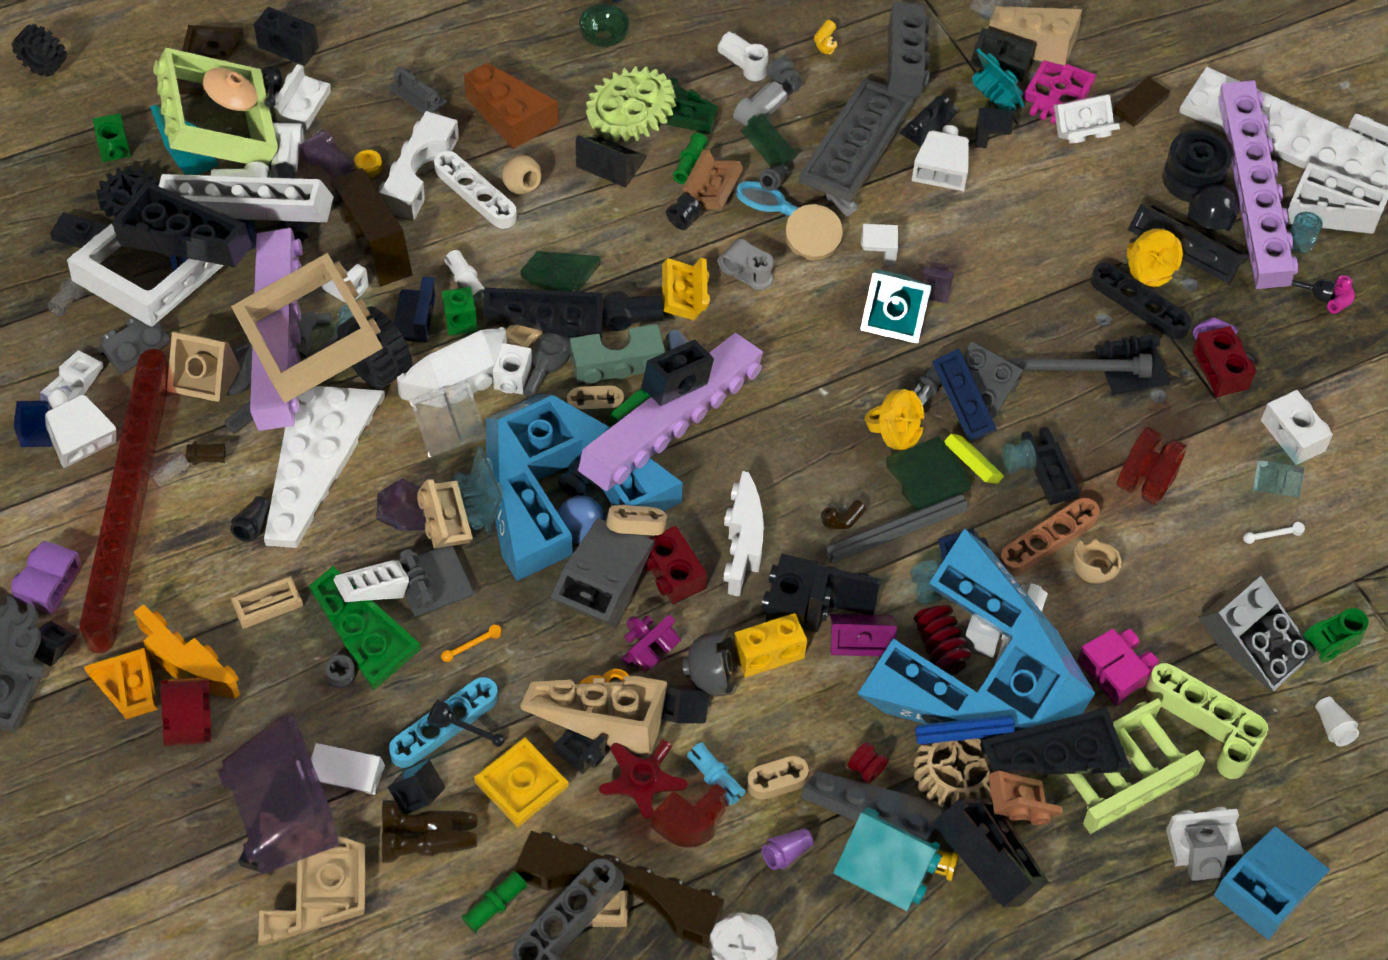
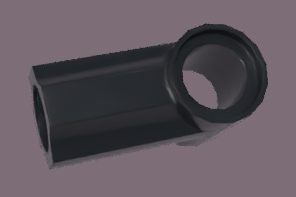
[603,292,663,331]

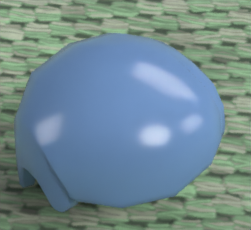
[557,495,605,544]

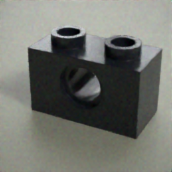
[253,6,319,66]
[641,339,714,406]
[761,554,819,630]

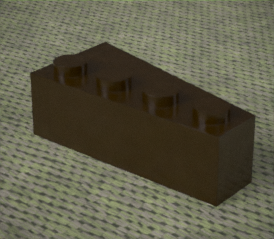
[330,168,413,287]

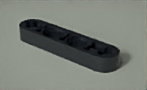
[1091,263,1191,339]

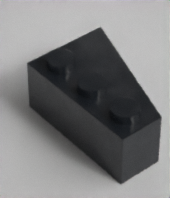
[931,799,1049,908]

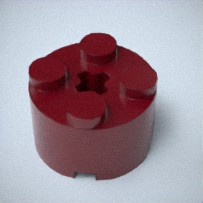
[161,677,211,747]

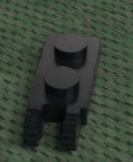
[1021,427,1080,505]

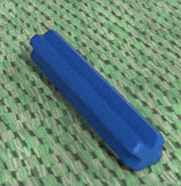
[915,715,1015,745]

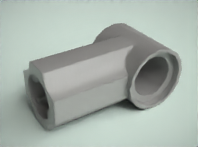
[733,81,787,133]

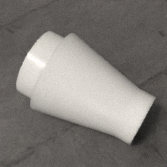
[1315,697,1359,746]

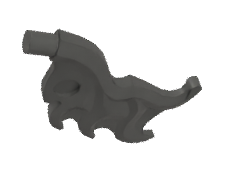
[215,311,332,396]
[0,595,49,681]

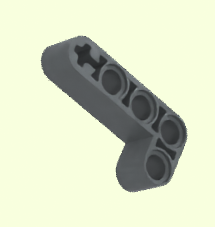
[512,858,624,960]

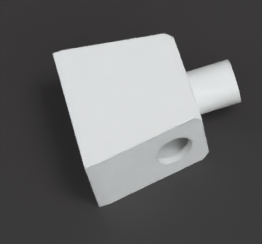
[912,125,969,191]
[45,390,116,468]

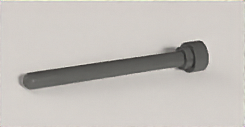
[1008,354,1152,378]

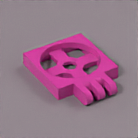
[1023,60,1096,124]

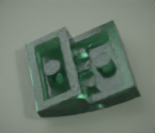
[886,436,971,510]

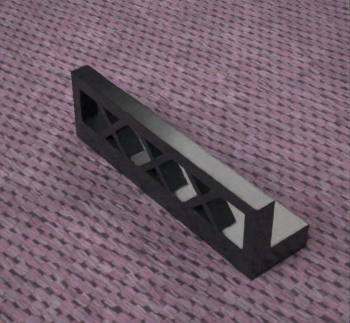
[1127,202,1249,284]

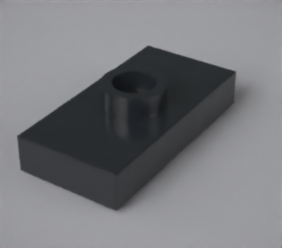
[50,212,109,248]

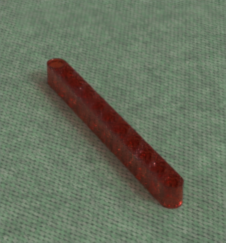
[80,349,169,653]

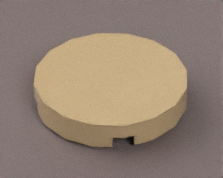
[785,204,843,261]

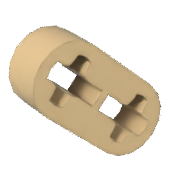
[567,386,624,417]
[606,505,667,535]
[747,756,809,800]

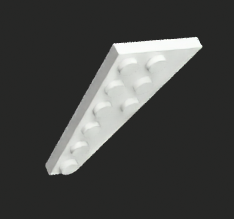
[264,386,385,548]

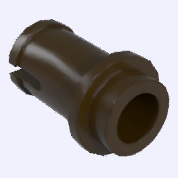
[186,441,226,465]

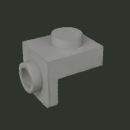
[1185,824,1228,881]

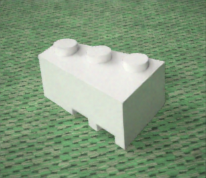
[1287,162,1388,234]

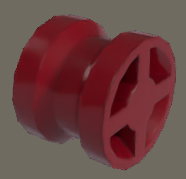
[847,741,889,784]

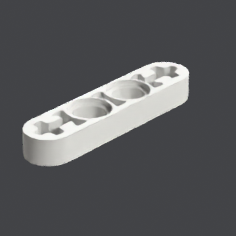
[434,151,517,229]

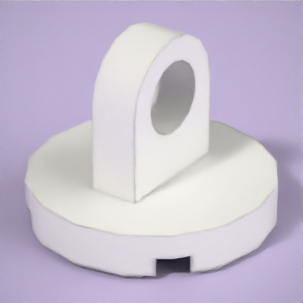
[710,912,778,960]

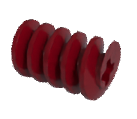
[913,605,971,676]

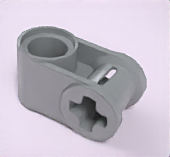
[717,238,773,290]

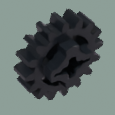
[96,166,159,218]

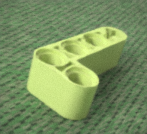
[1146,663,1268,779]

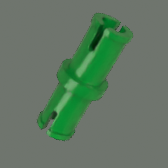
[672,133,708,184]
[461,870,527,933]

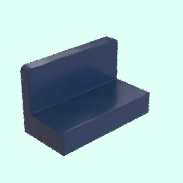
[394,276,436,343]

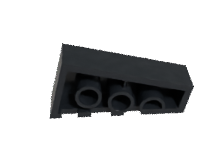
[111,181,252,267]

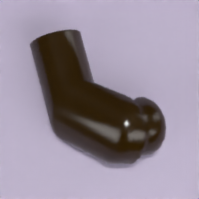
[821,500,867,530]

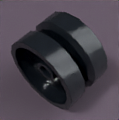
[1162,130,1232,202]

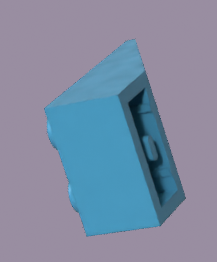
[1214,826,1330,940]

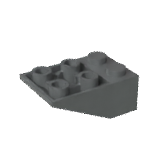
[550,518,655,629]
[1198,576,1316,691]

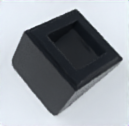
[34,621,76,666]

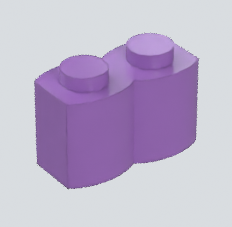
[11,541,82,615]

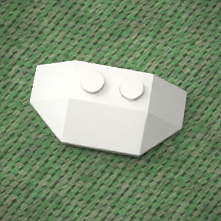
[397,327,507,408]

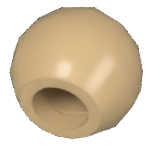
[502,155,542,195]

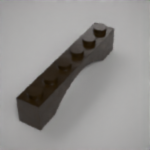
[515,830,724,949]

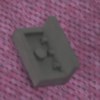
[97,317,171,376]

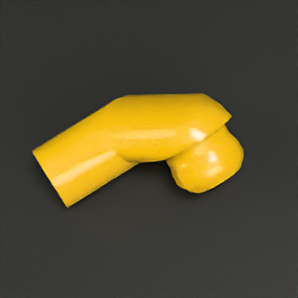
[813,20,837,55]

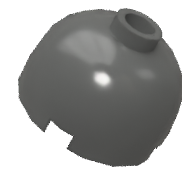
[683,630,737,696]

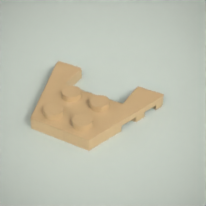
[258,813,365,946]

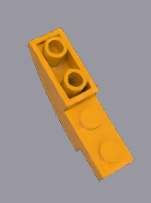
[134,604,240,699]

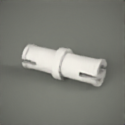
[444,250,484,303]

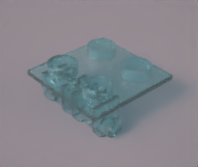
[452,446,503,533]

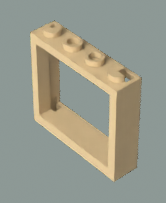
[231,253,383,403]

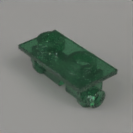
[740,113,798,168]

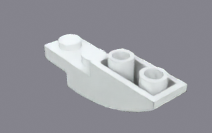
[723,471,764,597]

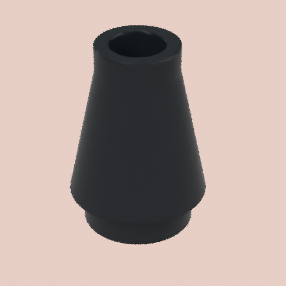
[230,496,271,542]

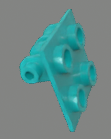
[972,48,1025,112]

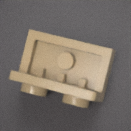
[417,479,473,549]

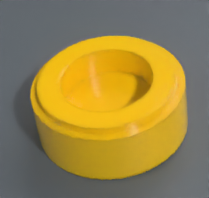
[353,150,383,178]

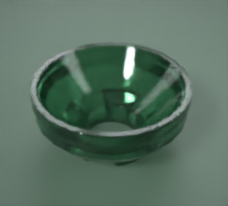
[579,4,629,48]

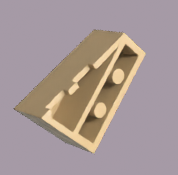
[988,6,1082,66]

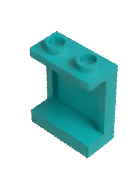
[833,807,942,911]

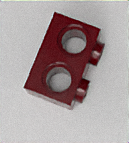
[1192,326,1256,398]
[644,525,707,605]

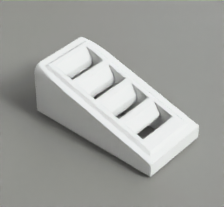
[334,560,409,602]

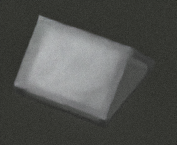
[410,380,486,458]

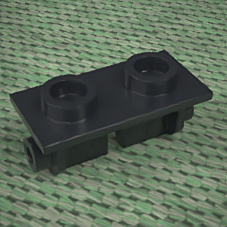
[900,95,956,147]

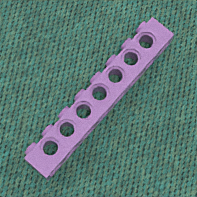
[1218,80,1298,289]

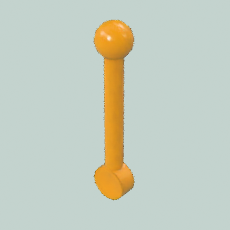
[441,624,502,662]

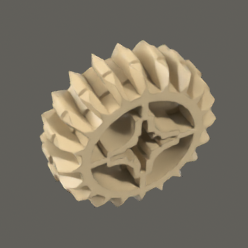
[913,737,992,807]

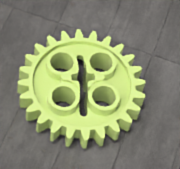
[586,66,676,143]

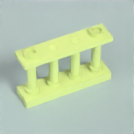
[1048,698,1205,834]

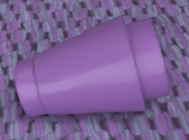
[761,828,813,870]

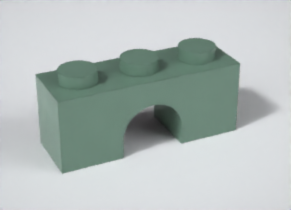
[570,324,665,385]

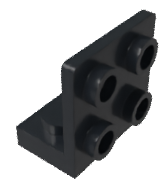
[805,565,881,633]

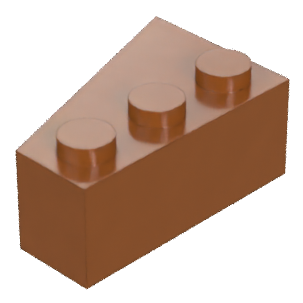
[464,63,559,149]

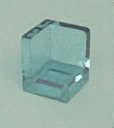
[1253,460,1305,497]

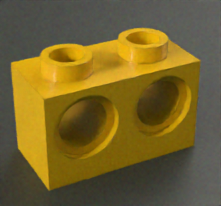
[734,613,807,678]

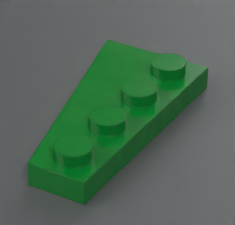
[309,566,421,691]

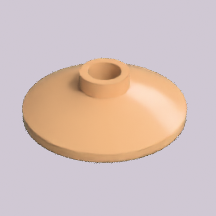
[203,68,257,111]

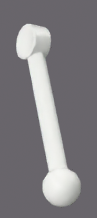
[1243,522,1305,544]

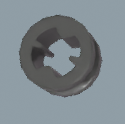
[325,655,356,688]

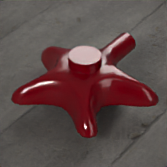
[599,739,688,819]

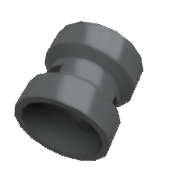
[766,56,803,95]

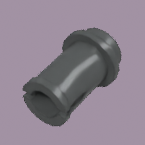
[759,164,789,191]

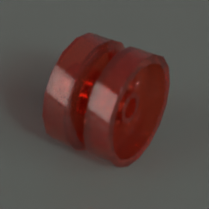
[1116,426,1188,506]

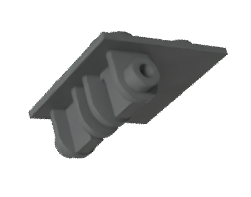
[941,341,1023,419]
[399,546,475,617]

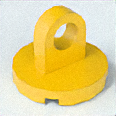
[1127,229,1183,287]
[864,389,924,450]

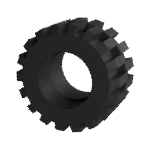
[337,306,412,390]

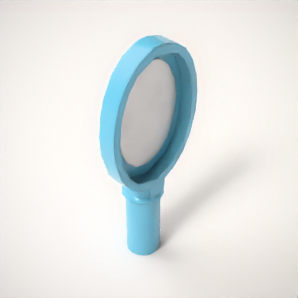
[736,181,800,216]

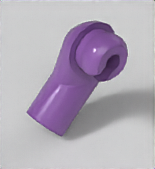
[1193,317,1238,340]

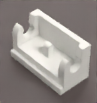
[306,743,385,795]

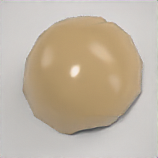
[1072,538,1122,584]

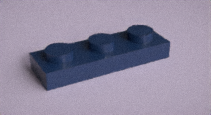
[932,349,998,443]

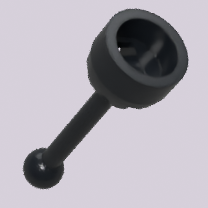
[261,66,283,108]
[1291,279,1336,303]
[426,699,505,747]

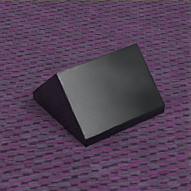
[576,135,647,188]

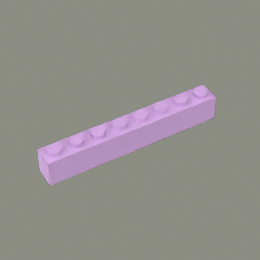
[250,228,303,431]
[578,333,763,491]

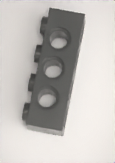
[887,1,930,98]

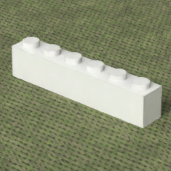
[159,174,334,223]

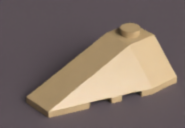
[521,676,667,755]

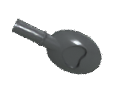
[523,332,570,398]

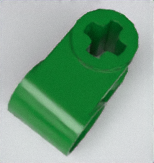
[1303,608,1369,663]

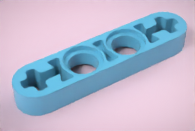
[389,677,498,768]

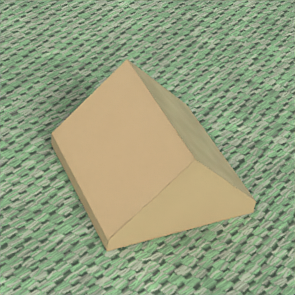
[167,331,241,402]

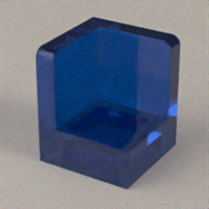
[14,400,53,447]

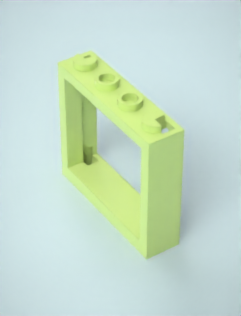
[153,47,278,166]

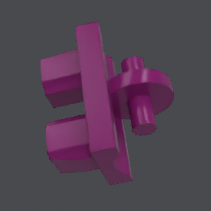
[621,614,681,673]

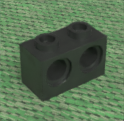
[970,27,1034,82]

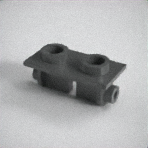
[388,67,447,115]

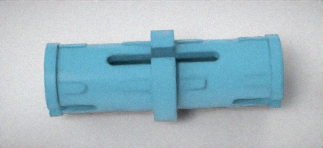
[687,743,746,805]

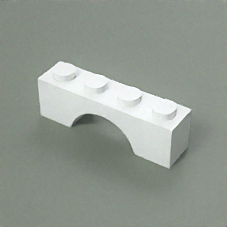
[378,111,459,221]

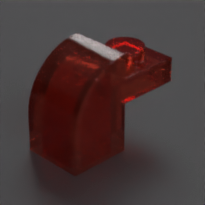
[651,783,727,848]

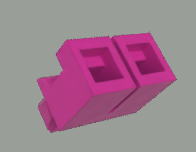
[1077,628,1159,707]

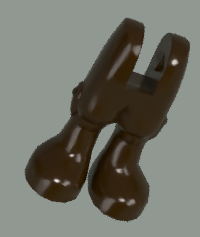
[382,800,478,863]

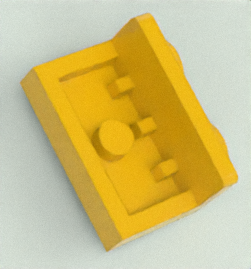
[662,258,710,321]

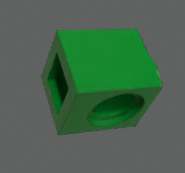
[92,113,131,162]
[441,287,478,336]

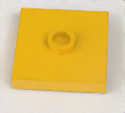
[474,737,569,828]

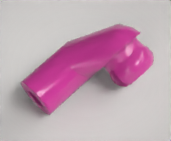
[1327,275,1355,314]

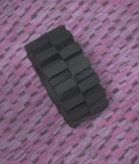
[11,24,67,77]

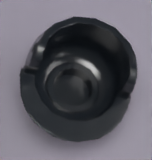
[1187,184,1238,231]

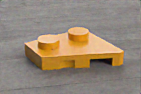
[84,648,158,719]

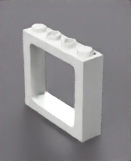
[67,223,224,327]

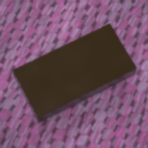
[1113,77,1170,127]

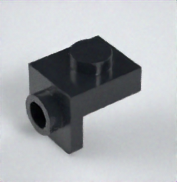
[553,729,606,774]

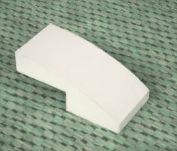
[40,350,103,406]

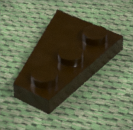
[176,25,244,96]

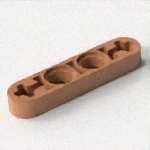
[999,498,1100,576]

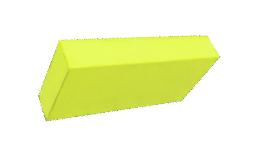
[944,433,1004,484]

